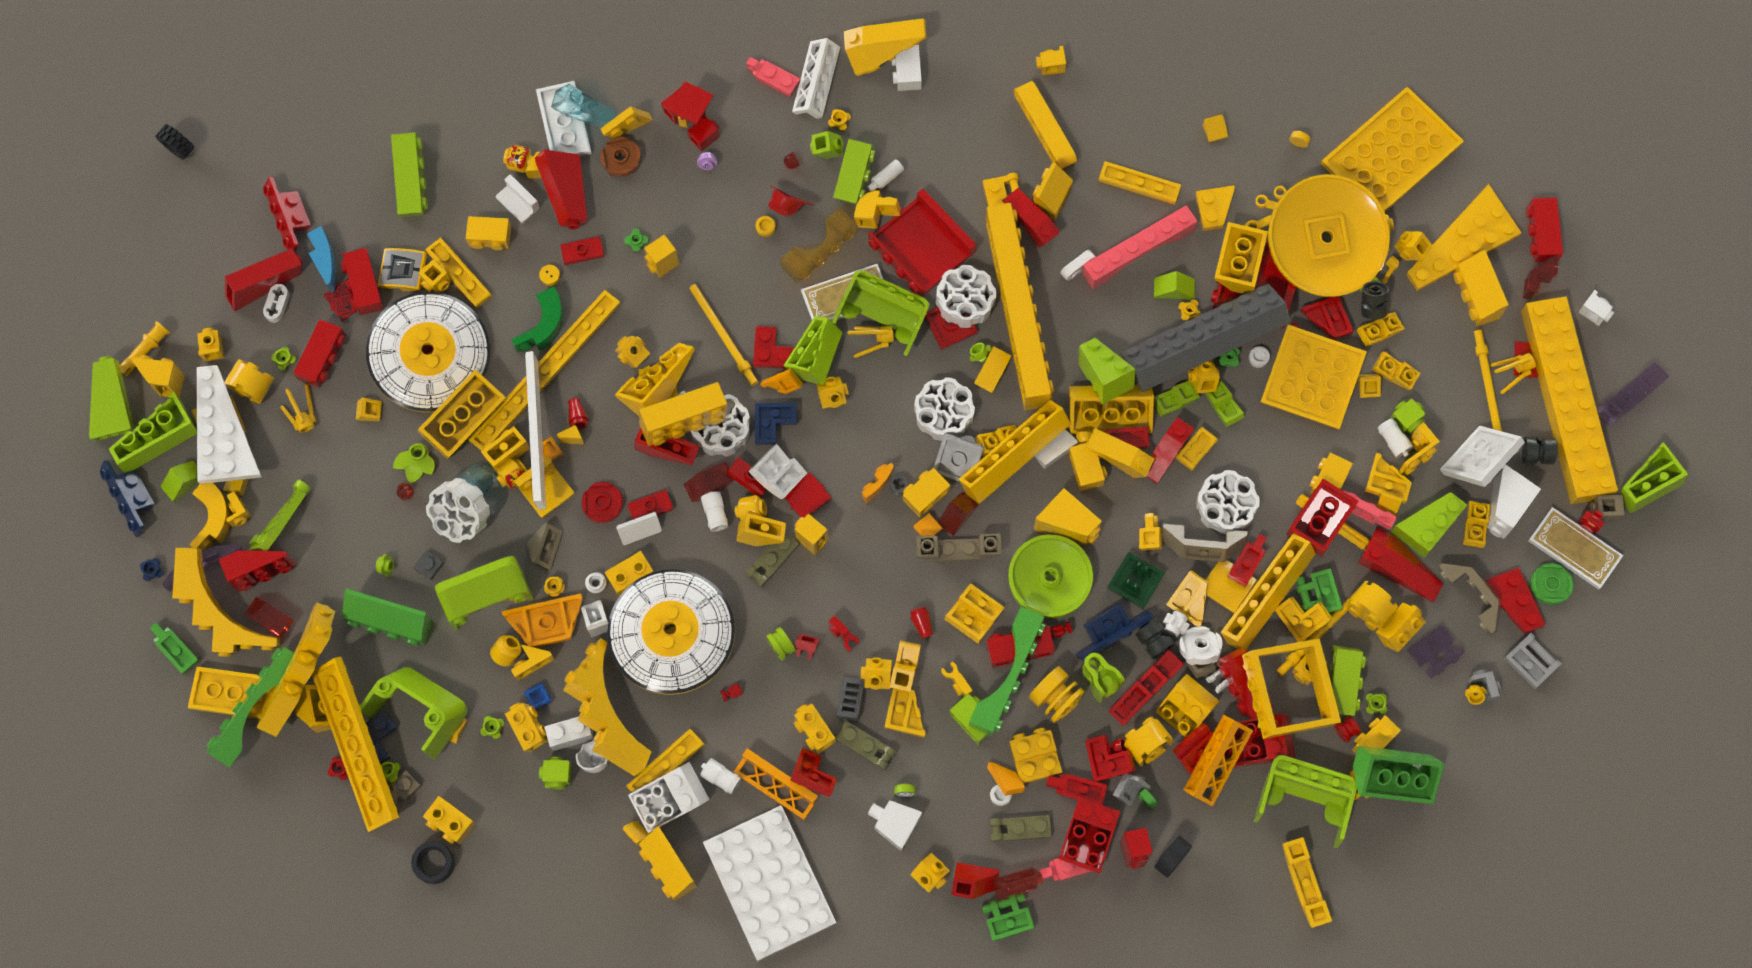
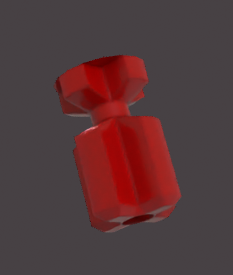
[1050,621,1073,639]
[720,683,743,702]

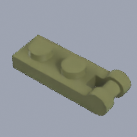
[745,532,799,588]
[835,721,897,770]
[989,815,1052,842]

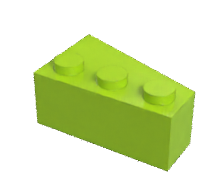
[833,139,876,205]
[783,316,842,385]
[1078,338,1135,405]
[1620,442,1688,514]
[1391,492,1467,558]
[1330,645,1366,716]

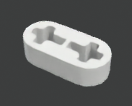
[1060,250,1096,281]
[263,284,290,323]

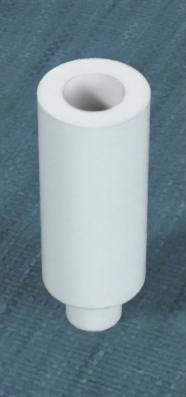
[867,159,904,192]

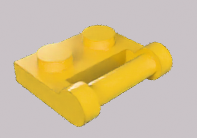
[982,173,1019,207]

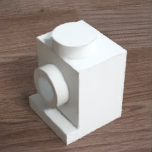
[1579,290,1614,326]

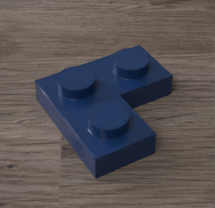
[755,403,797,445]
[366,710,397,765]

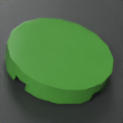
[1530,563,1574,605]

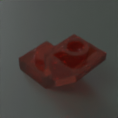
[1523,257,1559,299]
[683,462,735,502]
[244,597,293,638]

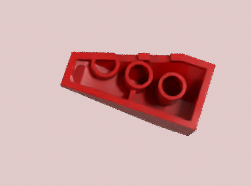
[1358,527,1443,603]

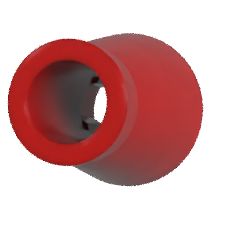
[568,398,589,430]
[909,606,933,639]

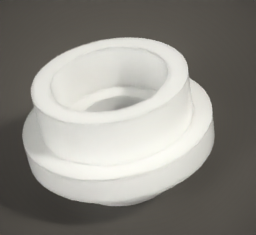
[585,572,607,593]

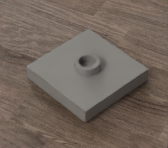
[934,433,984,482]

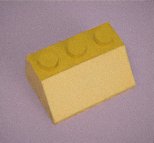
[1214,222,1268,294]
[1453,250,1509,326]
[638,826,697,901]

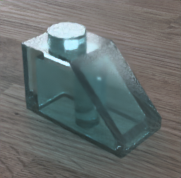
[459,462,497,498]

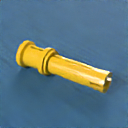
[120,321,170,376]

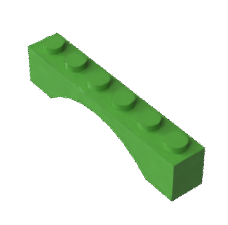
[969,607,1046,736]
[206,646,294,768]

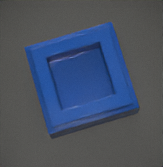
[523,683,552,711]

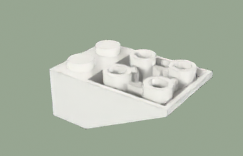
[628,762,710,833]

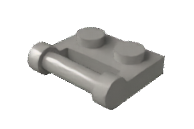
[1504,633,1562,689]

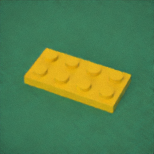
[187,667,278,719]

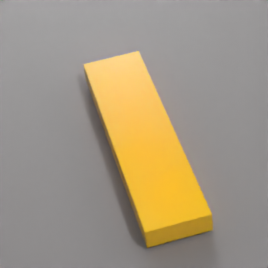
[1098,161,1181,205]
[425,237,492,309]
[626,729,705,792]

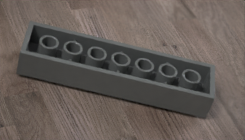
[1121,284,1291,392]

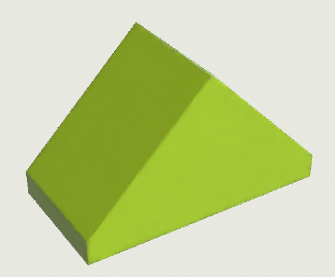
[1154,271,1195,299]
[160,460,199,502]

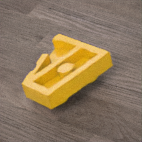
[600,106,653,138]
[1195,185,1235,231]
[1166,570,1208,627]
[884,688,925,738]

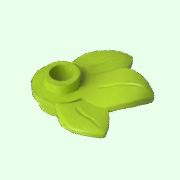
[393,443,435,483]

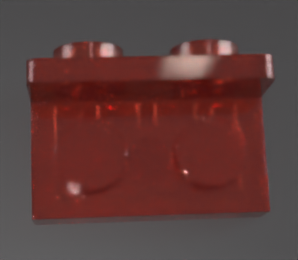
[992,867,1043,900]

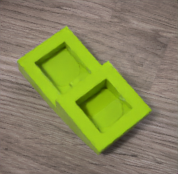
[1154,380,1200,417]
[1205,381,1244,427]

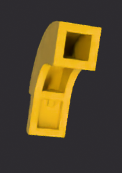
[189,483,231,553]

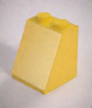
[1034,488,1102,547]

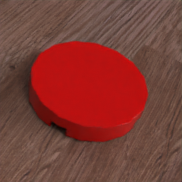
[581,482,624,524]

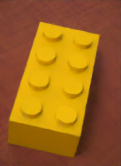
[417,369,506,460]
[639,382,727,446]

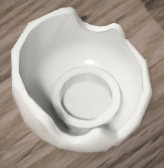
[575,741,609,773]

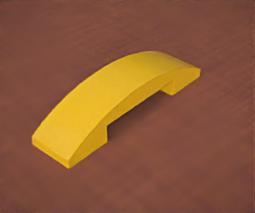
[1282,837,1332,928]

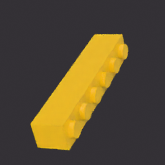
[958,400,1071,504]
[1221,533,1316,650]

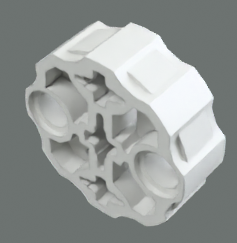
[936,265,996,328]
[914,378,975,441]
[691,394,751,456]
[1196,470,1260,534]
[426,478,490,543]

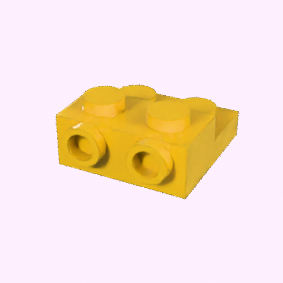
[1009,728,1062,784]

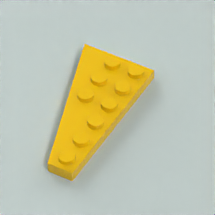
[1406,184,1521,291]

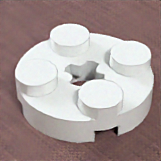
[1179,626,1223,665]

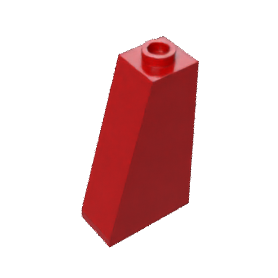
[535,149,587,230]
[225,248,303,312]

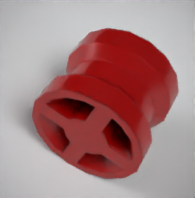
[1334,716,1361,743]

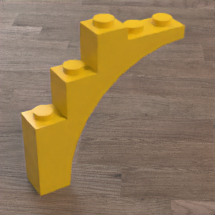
[172,548,281,657]
[257,602,335,737]
[563,638,652,776]

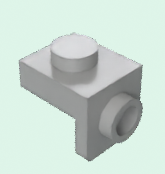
[1468,670,1501,702]
[1113,773,1151,807]

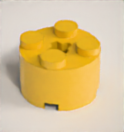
[224,359,275,404]
[1348,581,1398,631]
[1124,716,1174,766]

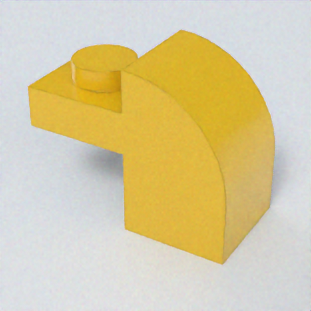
[854,191,901,229]
[890,641,921,692]

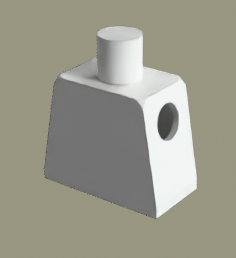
[868,801,922,851]

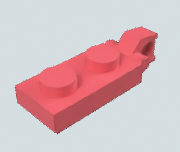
[746,57,800,97]
[1344,491,1396,530]
[1039,858,1093,881]

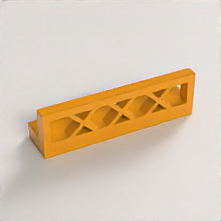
[1183,714,1253,807]
[733,748,819,820]

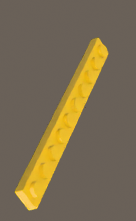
[468,290,621,451]

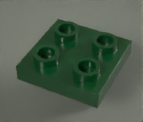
[1107,552,1165,610]

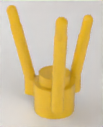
[847,326,894,358]
[1490,353,1536,394]
[280,384,317,433]

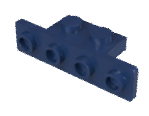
[100,459,154,537]
[1076,603,1154,661]

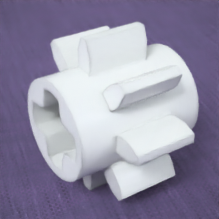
[1162,611,1190,637]

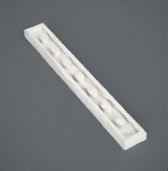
[525,351,546,510]

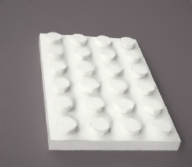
[703,805,837,962]

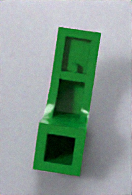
[511,287,564,353]

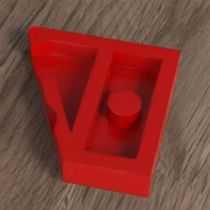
[1301,296,1354,340]

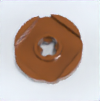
[600,137,641,177]

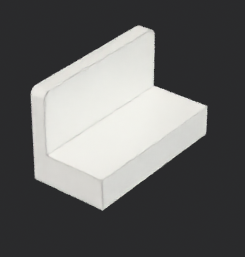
[496,175,540,223]

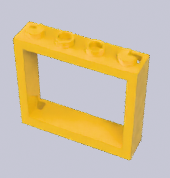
[1242,639,1341,739]

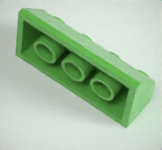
[342,588,434,647]
[1353,746,1445,804]

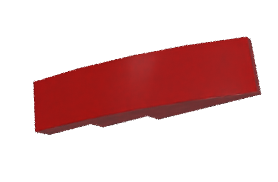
[1108,649,1185,726]

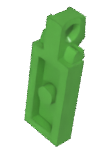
[150,623,200,675]

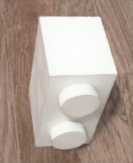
[892,45,921,91]
[544,717,594,751]

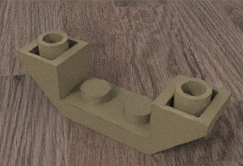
[1162,524,1248,562]
[916,534,1001,563]
[1439,563,1501,634]

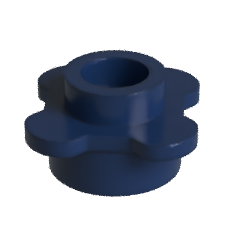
[140,558,163,581]

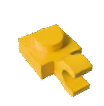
[1139,513,1162,551]
[941,662,972,697]

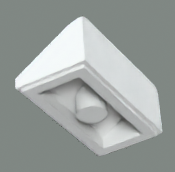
[1034,430,1078,469]
[616,512,662,545]

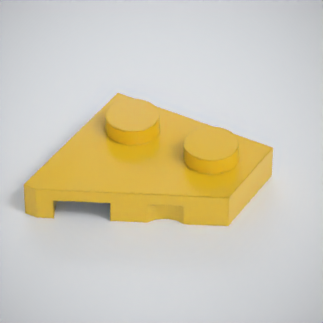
[1365,453,1412,504]

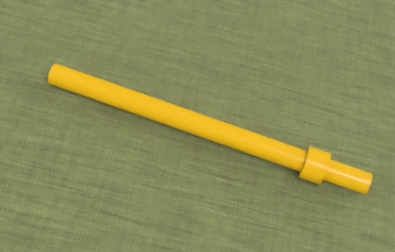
[689,284,758,386]
[1474,330,1502,431]
[1276,590,1357,677]

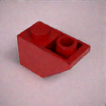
[951,862,1000,899]

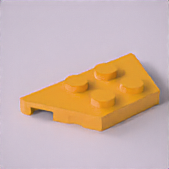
[502,593,583,648]

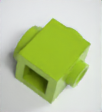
[810,131,843,159]
[1390,399,1426,434]
[539,757,572,790]

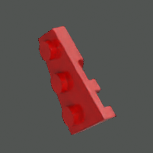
[1485,568,1545,634]

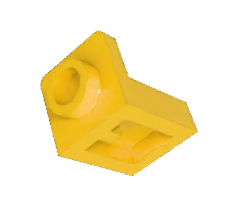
[226,491,251,527]

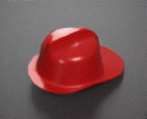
[768,185,815,216]

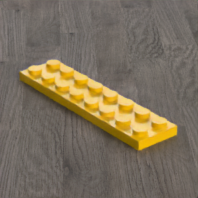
[312,656,399,832]

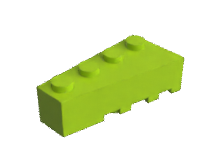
[391,132,428,217]
[109,392,197,473]

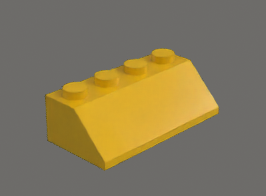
[1069,385,1154,434]

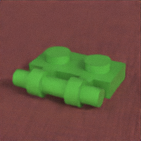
[1296,568,1343,613]
[981,893,1034,942]

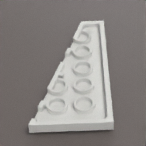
[197,365,262,484]

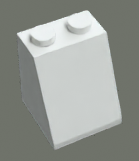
[1487,465,1541,539]

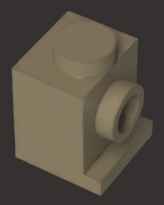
[1590,495,1625,521]

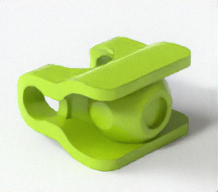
[1082,653,1125,703]

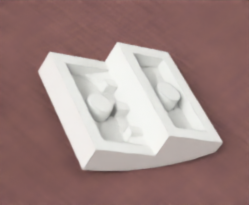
[749,444,807,499]

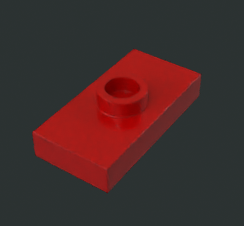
[560,236,604,265]
[1106,427,1149,449]
[726,457,766,497]
[627,489,674,520]

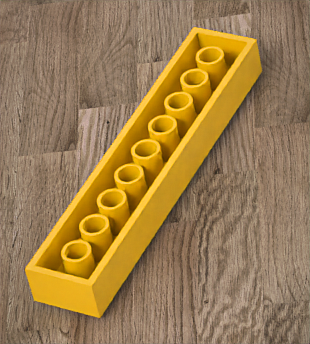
[985,203,1054,411]
[1521,296,1618,505]

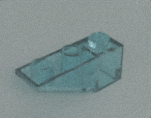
[551,84,617,127]

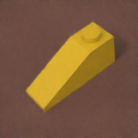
[1085,429,1154,478]

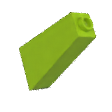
[89,356,135,441]

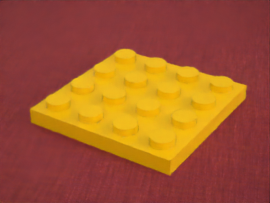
[1260,325,1367,430]

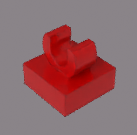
[794,633,820,660]

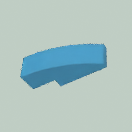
[307,226,337,293]

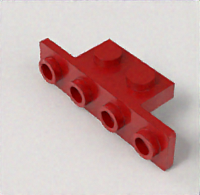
[263,177,311,252]

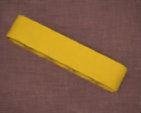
[1013,81,1077,169]

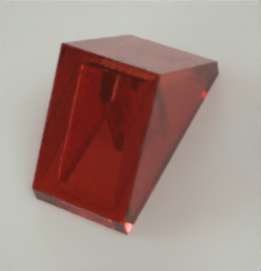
[937,492,979,537]

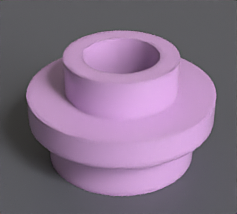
[697,152,717,170]

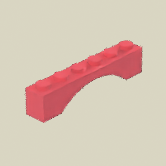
[1082,205,1197,289]

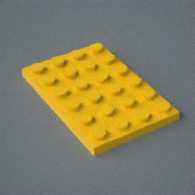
[1320,87,1464,212]

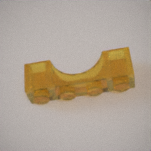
[780,208,856,283]

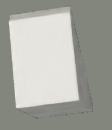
[581,600,608,637]

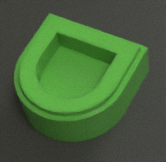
[1137,788,1159,810]

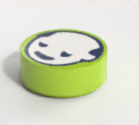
[894,784,916,798]

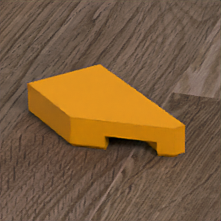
[760,369,803,394]
[987,762,1025,796]

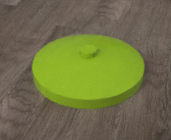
[1008,534,1093,619]

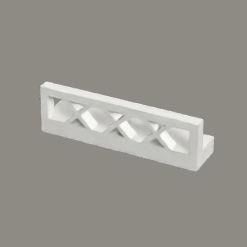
[792,38,840,119]

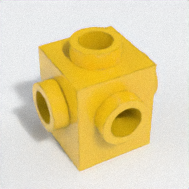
[1394,231,1433,261]
[418,260,451,293]
[615,336,650,368]
[1188,360,1220,393]
[816,376,849,409]
[861,658,892,690]
[910,853,950,893]

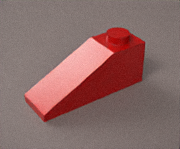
[1002,188,1060,248]
[1146,417,1194,484]
[634,428,700,466]

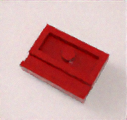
[1172,723,1213,775]

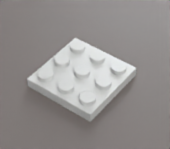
[1440,426,1525,487]

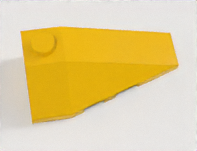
[844,18,927,76]
[615,343,695,416]

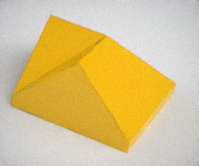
[295,685,331,733]

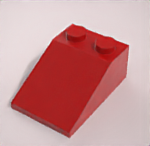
[1286,479,1359,558]

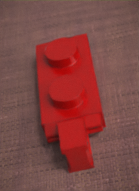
[1227,534,1267,588]
[1046,774,1108,805]

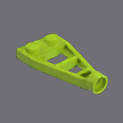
[248,480,311,551]

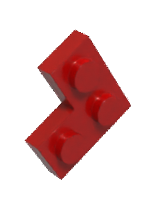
[753,326,795,369]
[1085,735,1136,782]
[790,747,837,798]

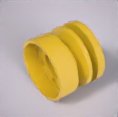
[1028,666,1086,723]

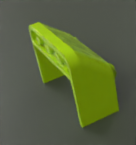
[832,270,930,356]
[434,556,534,631]
[360,667,468,760]
[1253,755,1357,848]

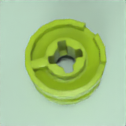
[766,627,796,661]

